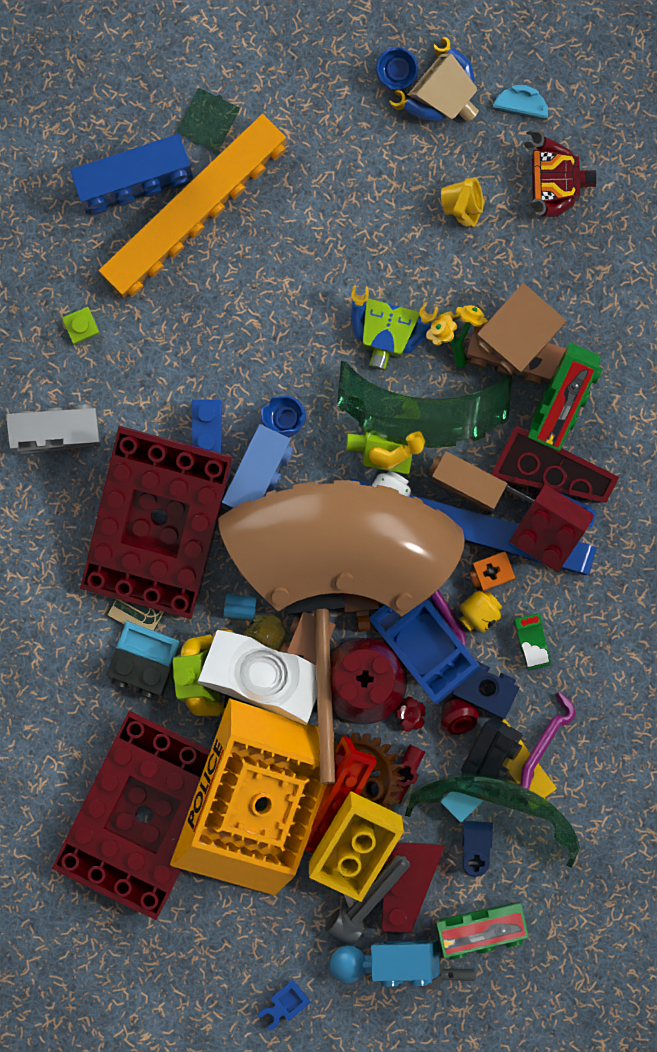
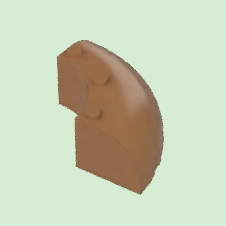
[218,480,465,617]

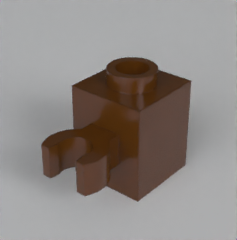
[343,593,381,632]

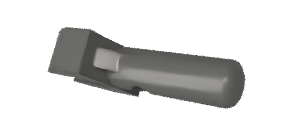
[426,959,476,989]

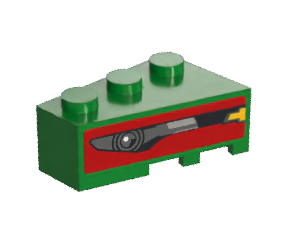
[528,342,603,451]
[434,902,529,960]

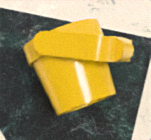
[441,177,485,227]

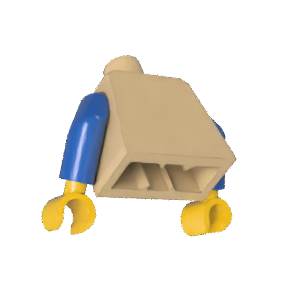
[389,37,479,122]

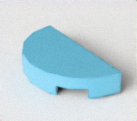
[492,85,548,120]

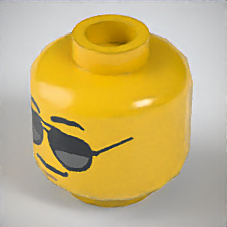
[459,591,502,633]

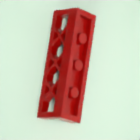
[304,736,377,853]

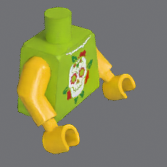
[346,399,425,474]
[172,630,233,717]

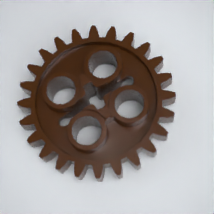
[334,732,405,811]

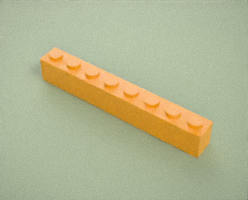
[98,113,287,299]

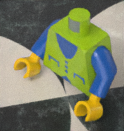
[350,285,439,370]

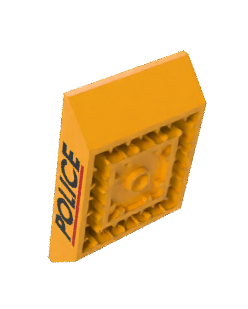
[170,698,334,895]

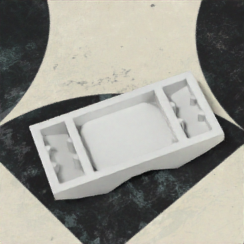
[197,630,317,725]

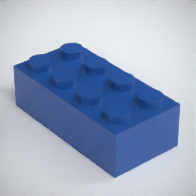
[70,134,193,215]

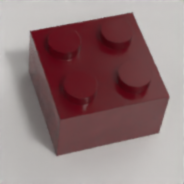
[509,484,594,572]

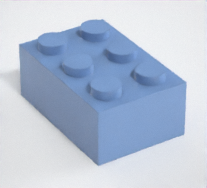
[222,424,294,511]

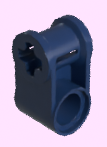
[462,820,493,877]

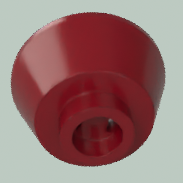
[441,697,479,735]

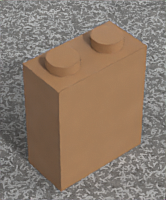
[476,283,567,376]
[428,451,508,514]

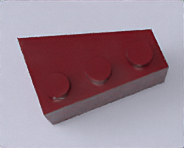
[381,842,445,932]

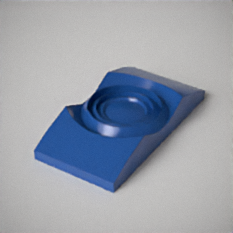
[369,599,481,705]

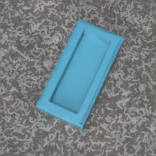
[116,621,181,668]

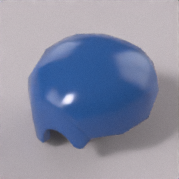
[375,47,419,90]
[261,395,306,438]

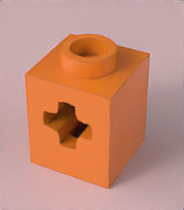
[469,551,515,592]

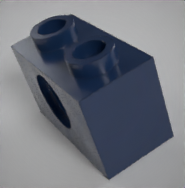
[451,661,520,719]

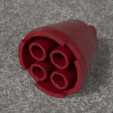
[330,638,407,724]

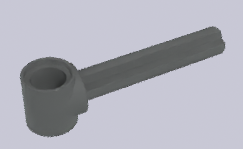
[325,855,410,946]

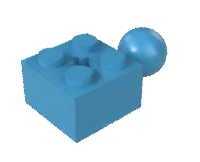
[329,940,440,987]

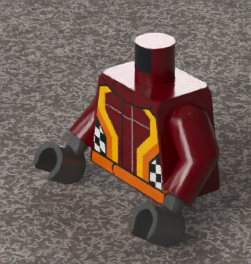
[524,130,596,219]

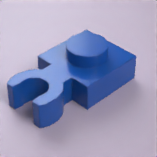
[258,979,311,1030]

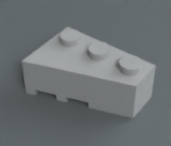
[6,404,101,455]

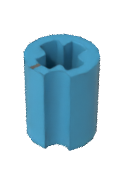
[224,594,257,621]

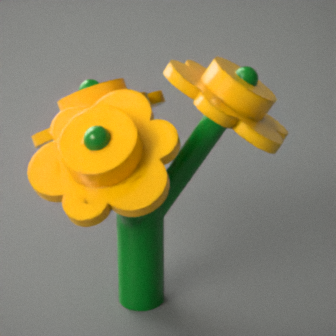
[426,305,488,367]

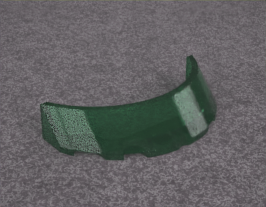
[337,361,512,448]
[404,773,580,868]

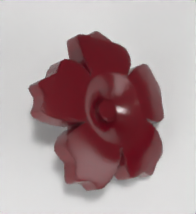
[395,696,426,732]

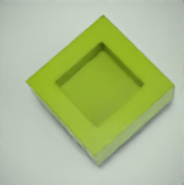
[62,307,100,345]

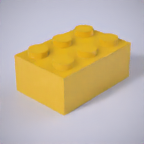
[308,791,404,902]

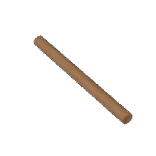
[314,609,335,784]

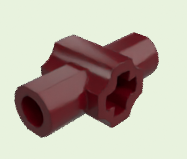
[395,744,425,804]

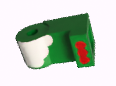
[513,613,550,671]

